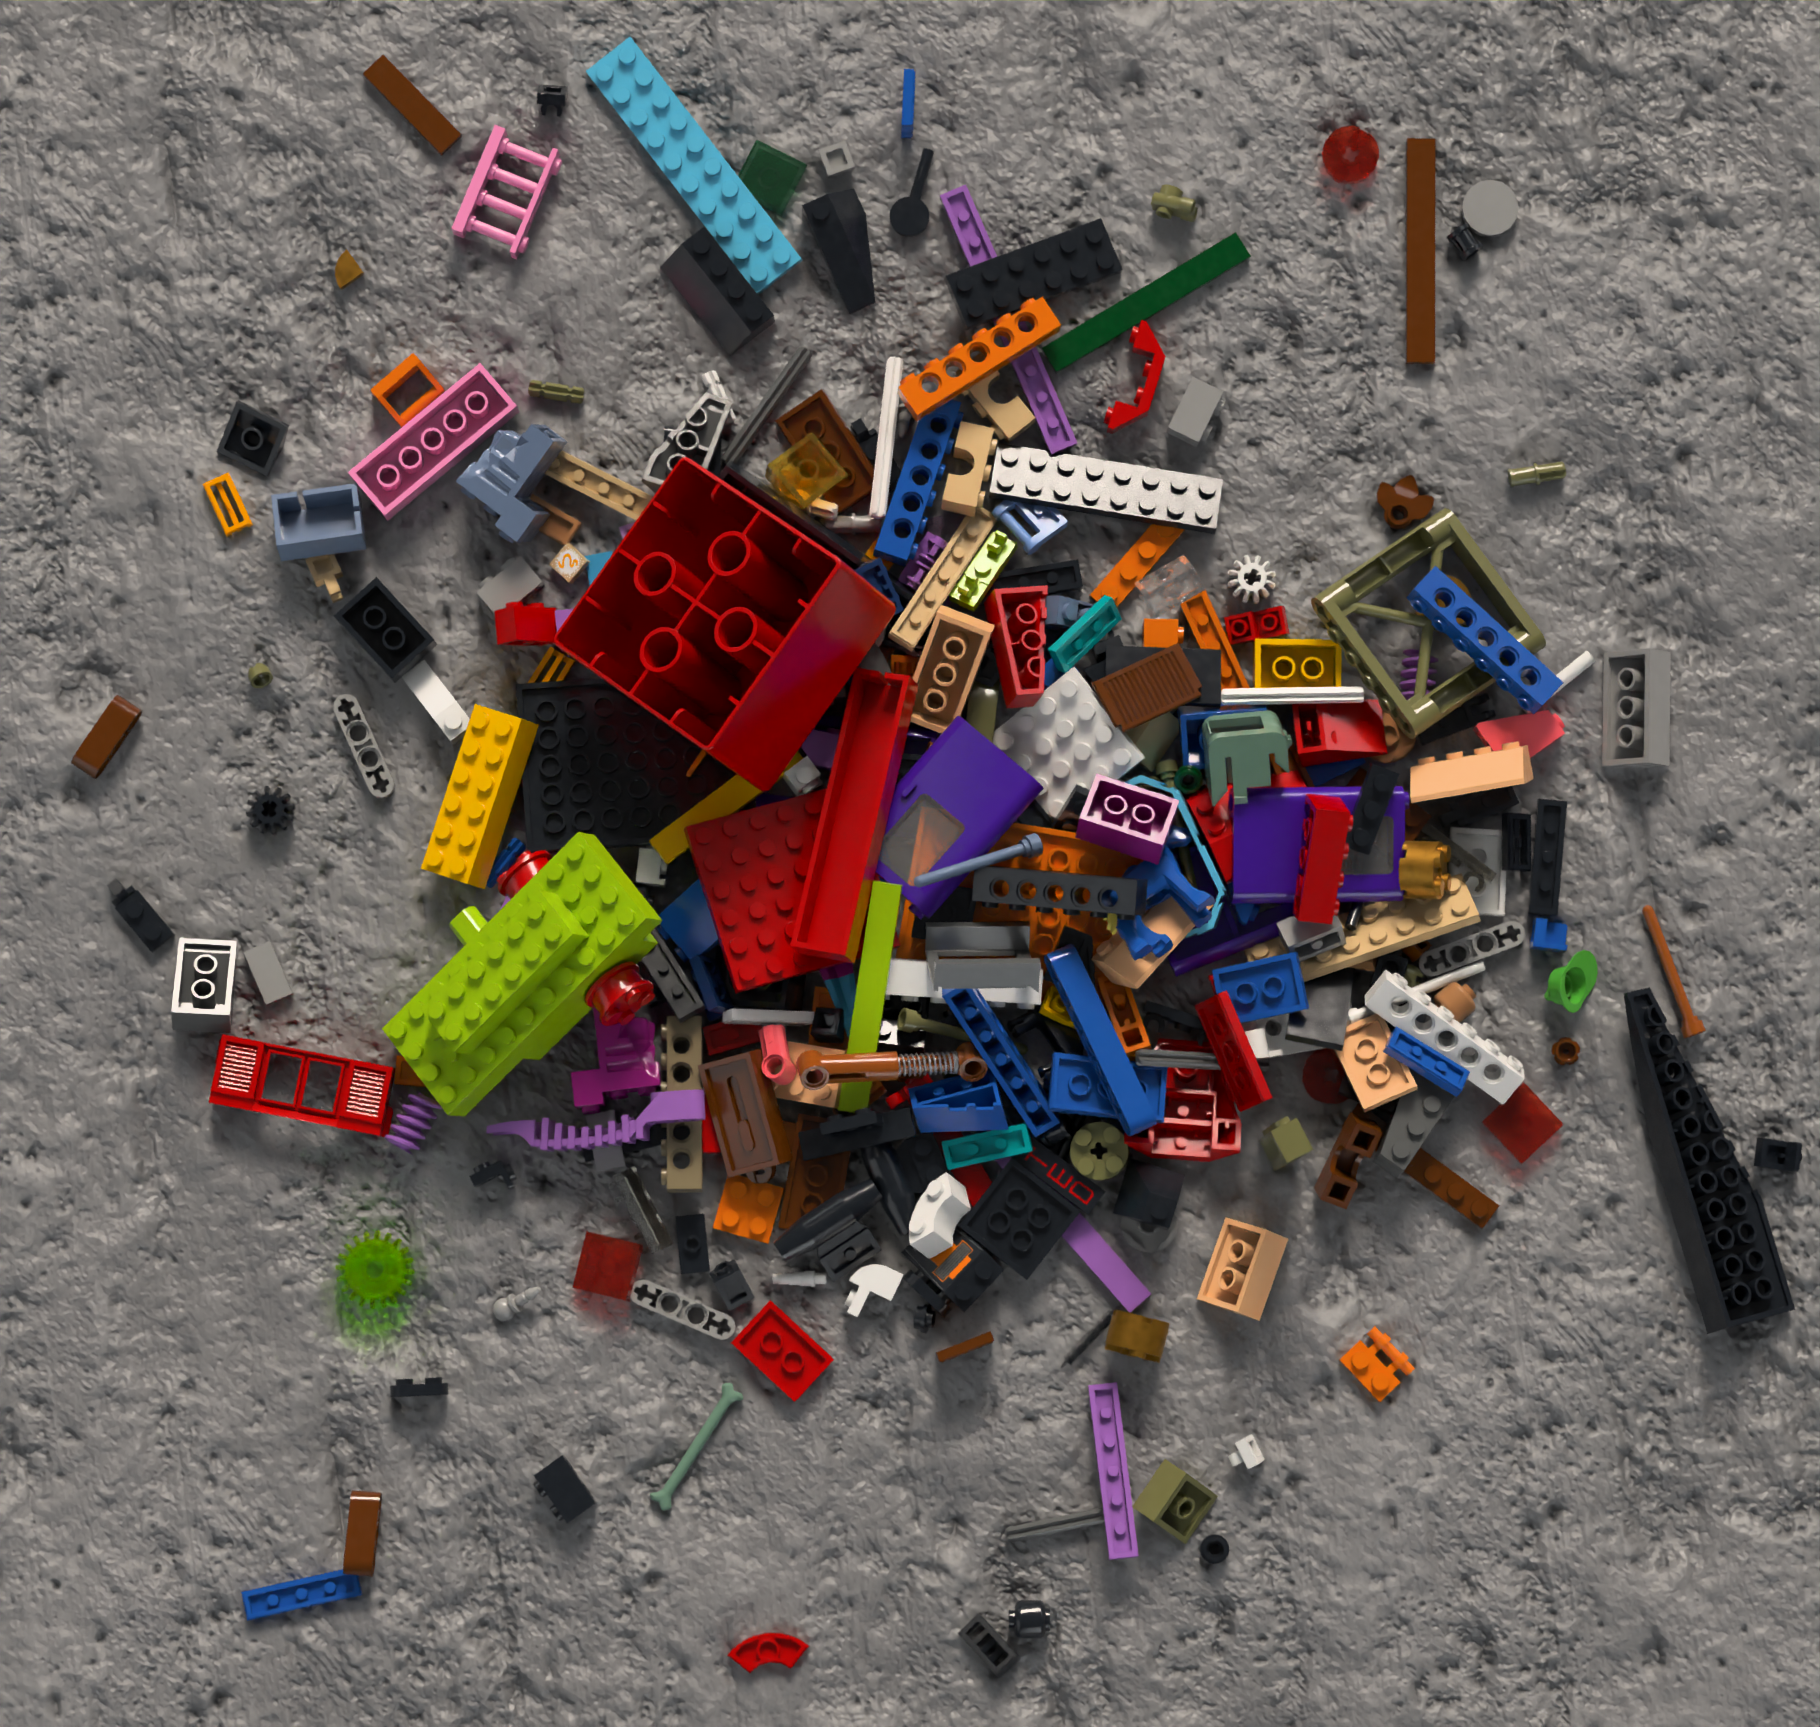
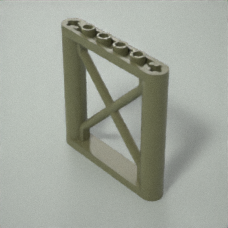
[1311,508,1546,739]

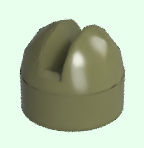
[248,663,273,688]
[1404,964,1423,988]

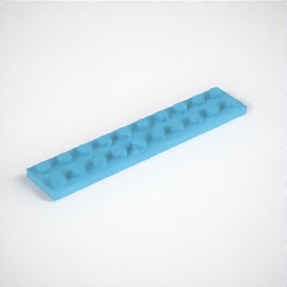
[586,37,802,295]

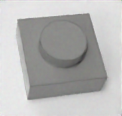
[819,141,855,179]

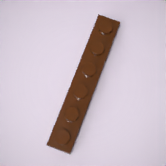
[1341,1103,1500,1229]

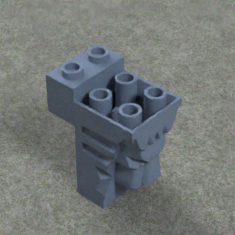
[456,424,567,543]

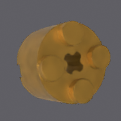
[1399,841,1451,899]
[1105,1310,1170,1363]

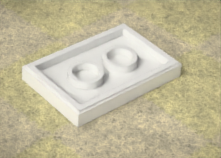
[1448,827,1506,917]

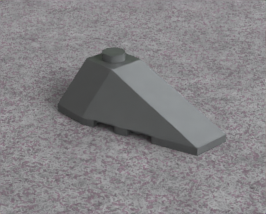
[642,392,733,493]

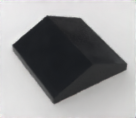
[217,400,289,476]

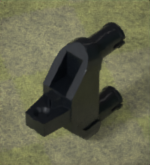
[1007,1002,1084,1084]

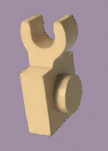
[305,554,343,603]

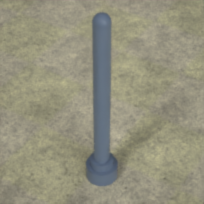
[914,833,1043,888]

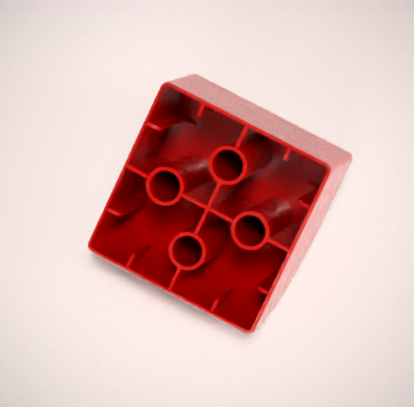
[554,457,896,791]

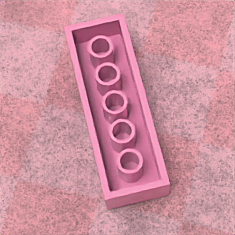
[348,363,519,521]

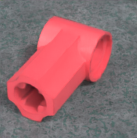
[759,1024,796,1085]

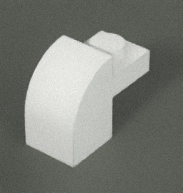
[844,1264,904,1318]

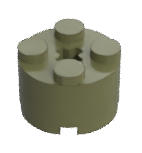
[1070,1122,1130,1180]

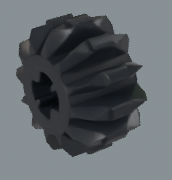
[246,786,296,835]

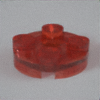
[1321,126,1379,184]
[1302,1048,1349,1104]

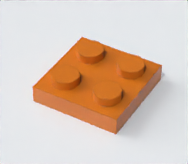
[713,1175,784,1244]

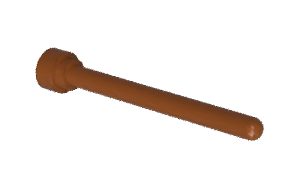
[1642,905,1706,1039]

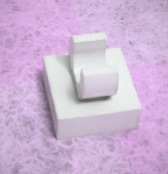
[1228,1434,1265,1469]

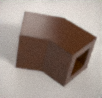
[1400,940,1432,964]

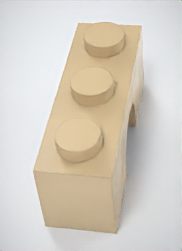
[955,352,1036,444]
[941,421,998,517]

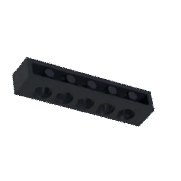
[972,866,1148,920]

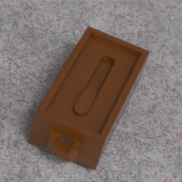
[698,1048,793,1183]

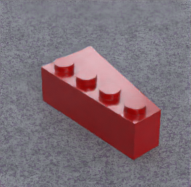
[1293,794,1353,924]

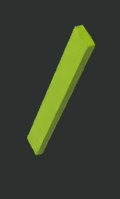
[838,880,903,1113]

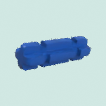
[486,838,526,888]

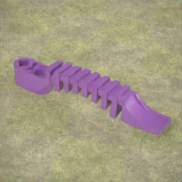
[487,1090,706,1152]

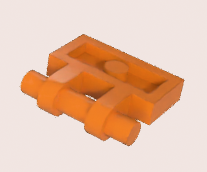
[1339,1326,1415,1402]

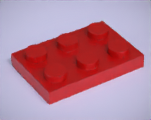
[731,1300,834,1402]

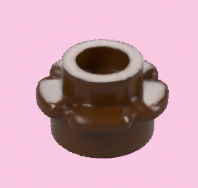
[1551,1037,1580,1065]

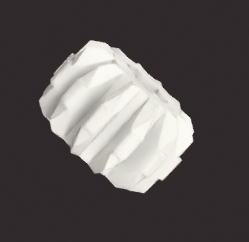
[1227,555,1276,604]

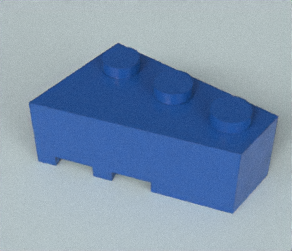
[908,1067,1009,1133]

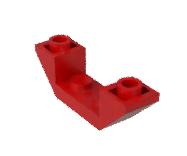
[1103,320,1166,434]

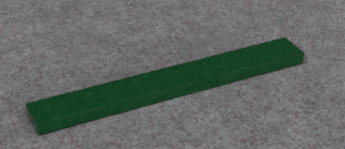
[1041,232,1251,374]

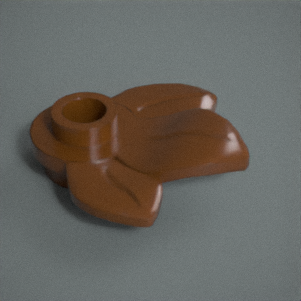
[1377,475,1434,530]

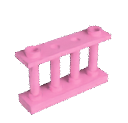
[451,125,562,260]

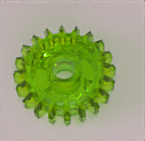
[336,1230,415,1309]

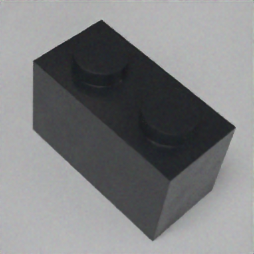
[533,1455,597,1523]

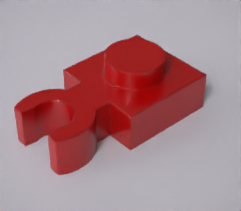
[885,1073,933,1110]

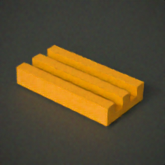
[203,472,253,537]
[528,646,575,683]

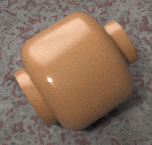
[1434,982,1476,1023]

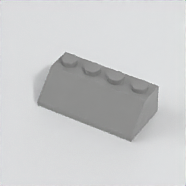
[1602,648,1671,768]

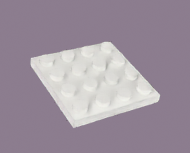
[993,667,1145,821]

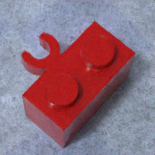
[494,602,557,647]

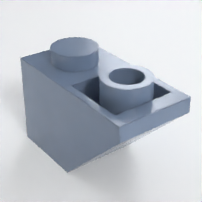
[1045,595,1094,631]

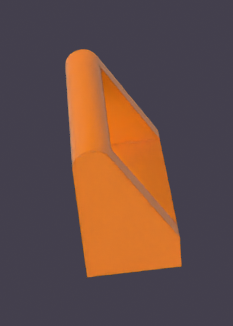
[370,353,445,428]

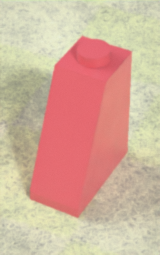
[1473,710,1565,759]

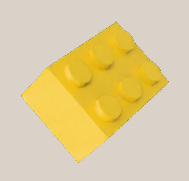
[1253,638,1342,688]

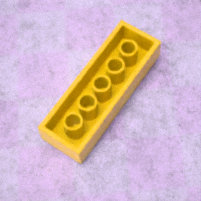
[421,704,539,889]

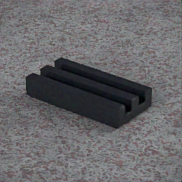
[1502,812,1531,872]

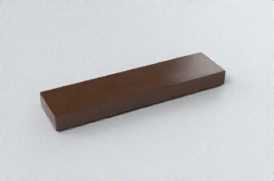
[363,55,462,156]

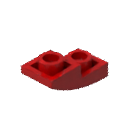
[1224,606,1290,646]

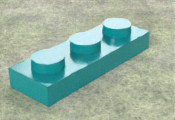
[1048,595,1122,673]
[942,1123,1033,1170]

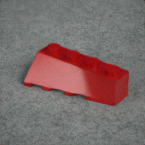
[984,585,1048,709]

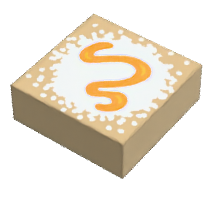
[549,543,590,584]

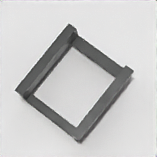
[925,921,1041,993]

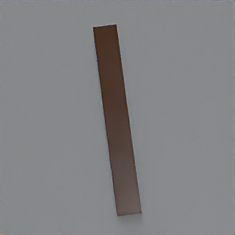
[1406,138,1435,364]

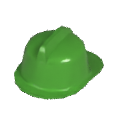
[1544,950,1598,1013]

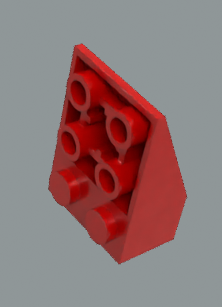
[1292,699,1388,767]

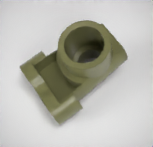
[1151,184,1198,222]

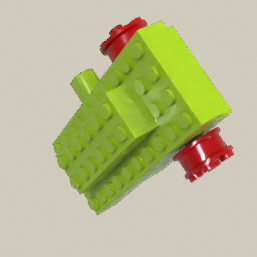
[382,832,662,1117]

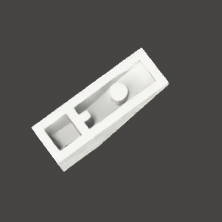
[402,660,470,745]

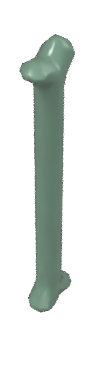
[650,1383,743,1511]

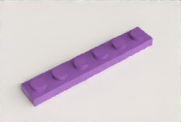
[1088,1382,1139,1560]

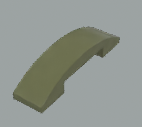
[966,677,1000,743]

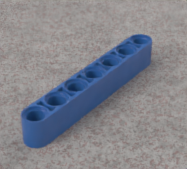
[1044,944,1157,1136]

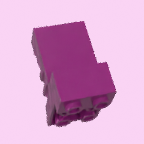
[571,1007,662,1115]

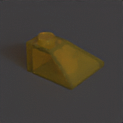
[765,432,848,509]

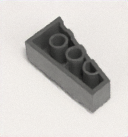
[1373,1068,1455,1178]

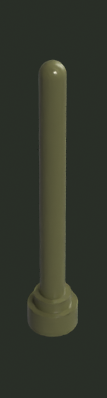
[1154,760,1198,889]
[897,1008,1028,1055]

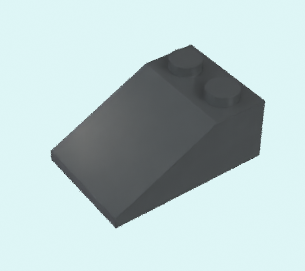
[171,938,237,1033]

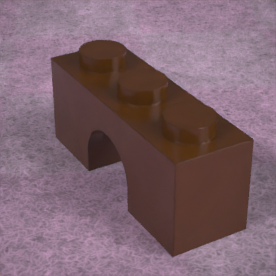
[1314,1111,1383,1209]

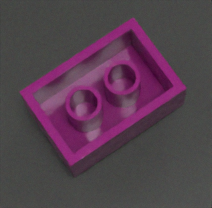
[1075,773,1179,864]

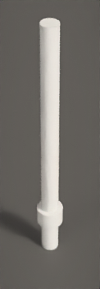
[1347,960,1485,1026]

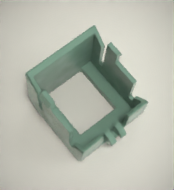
[1202,710,1292,806]

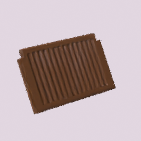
[1091,643,1202,733]

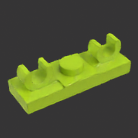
[949,530,1018,612]

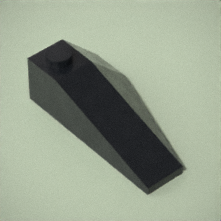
[802,189,875,314]

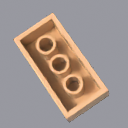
[910,605,995,734]

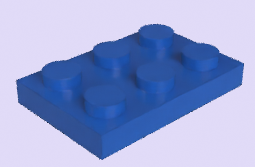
[1212,952,1309,1024]

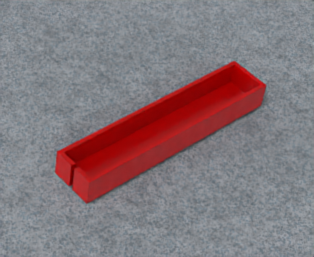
[790,668,919,963]

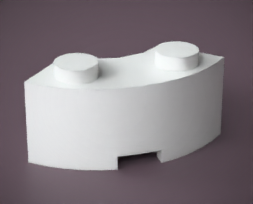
[909,1172,971,1259]

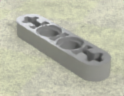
[333,694,395,799]
[1417,921,1525,978]
[629,1279,736,1340]

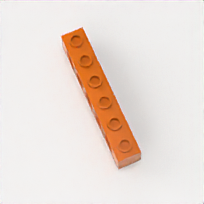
[897,296,1061,421]

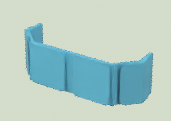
[1125,775,1228,938]

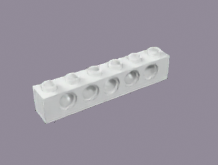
[1364,970,1525,1104]

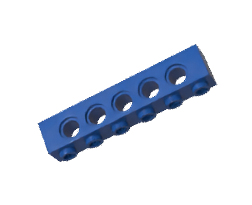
[873,391,964,567]
[1406,566,1564,714]
[942,989,1060,1137]

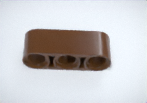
[71,695,142,779]
[343,1490,382,1577]

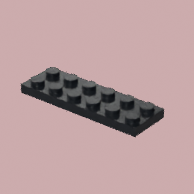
[944,218,1123,330]

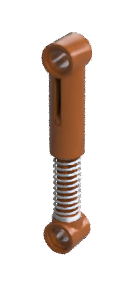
[796,1042,988,1090]

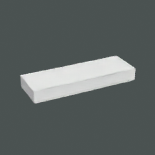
[723,1008,814,1027]

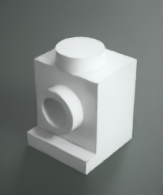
[783,756,823,796]
[636,845,668,888]

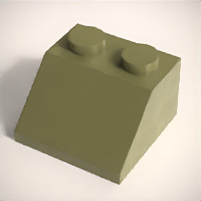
[1132,1459,1218,1544]

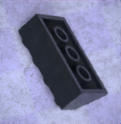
[660,227,775,356]

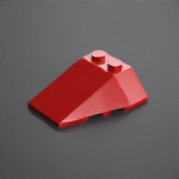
[1183,770,1307,884]
[1124,1038,1242,1162]

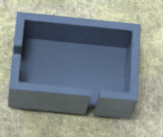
[271,483,367,561]

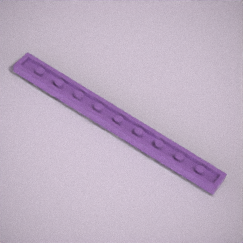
[940,185,1078,455]

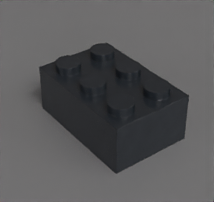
[334,577,437,683]

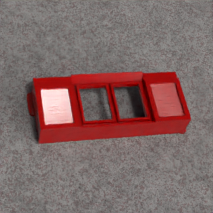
[209,1034,395,1138]

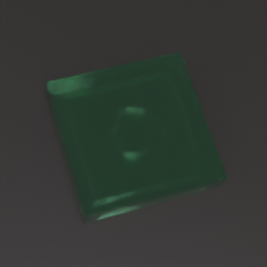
[738,140,807,217]

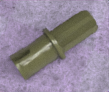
[1508,462,1566,487]

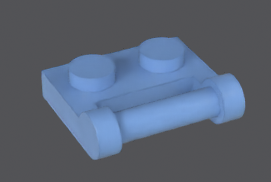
[991,500,1068,555]

